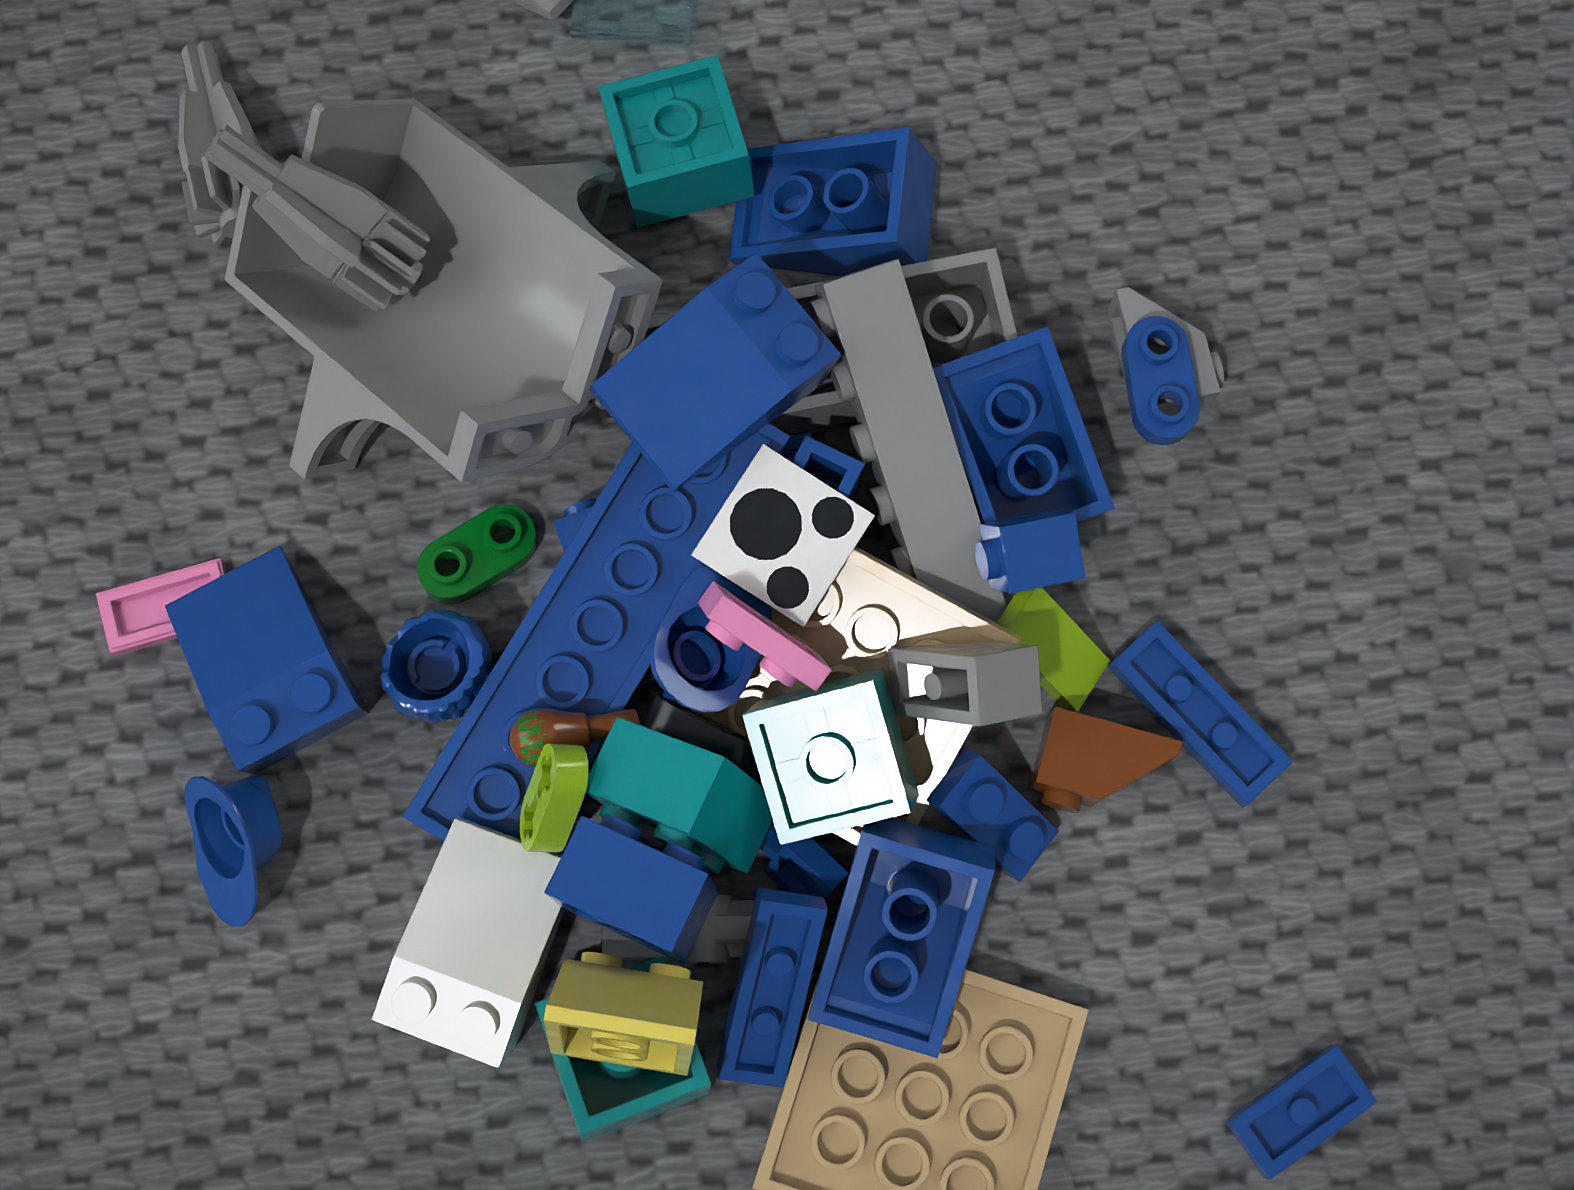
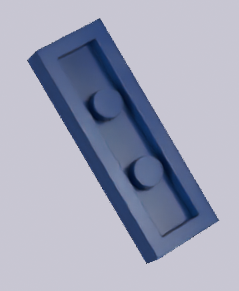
[1108,620,1294,808]
[716,888,828,1088]

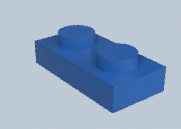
[926,749,1059,882]
[1224,1045,1378,1180]

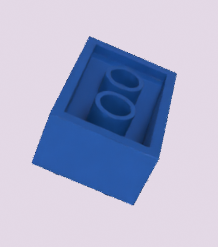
[729,127,937,276]
[590,253,841,492]
[933,326,1115,523]
[165,546,369,775]
[807,817,995,1059]

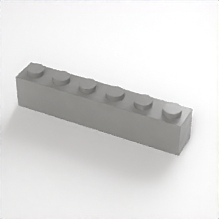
[810,259,1007,623]

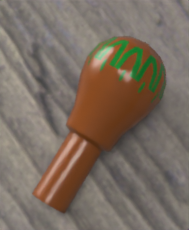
[509,708,640,767]

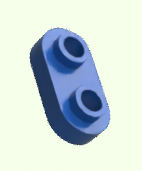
[1121,316,1200,445]

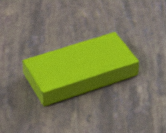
[997,587,1110,712]

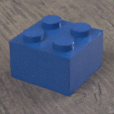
[544,814,719,965]

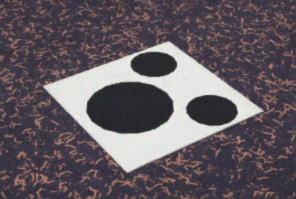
[691,444,875,627]

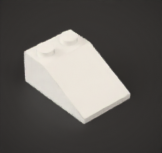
[372,817,564,1068]

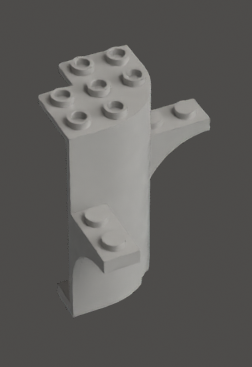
[225,98,663,482]

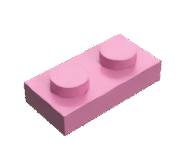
[698,581,832,691]

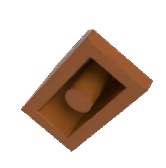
[1028,706,1183,813]

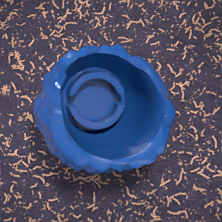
[381,609,494,725]

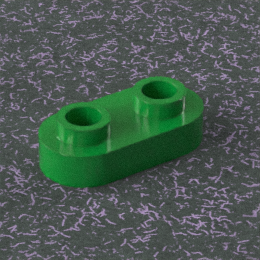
[417,505,537,604]

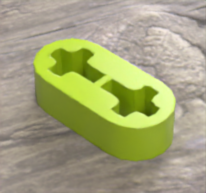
[520,743,588,853]

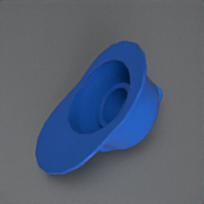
[649,565,773,713]
[184,776,283,927]

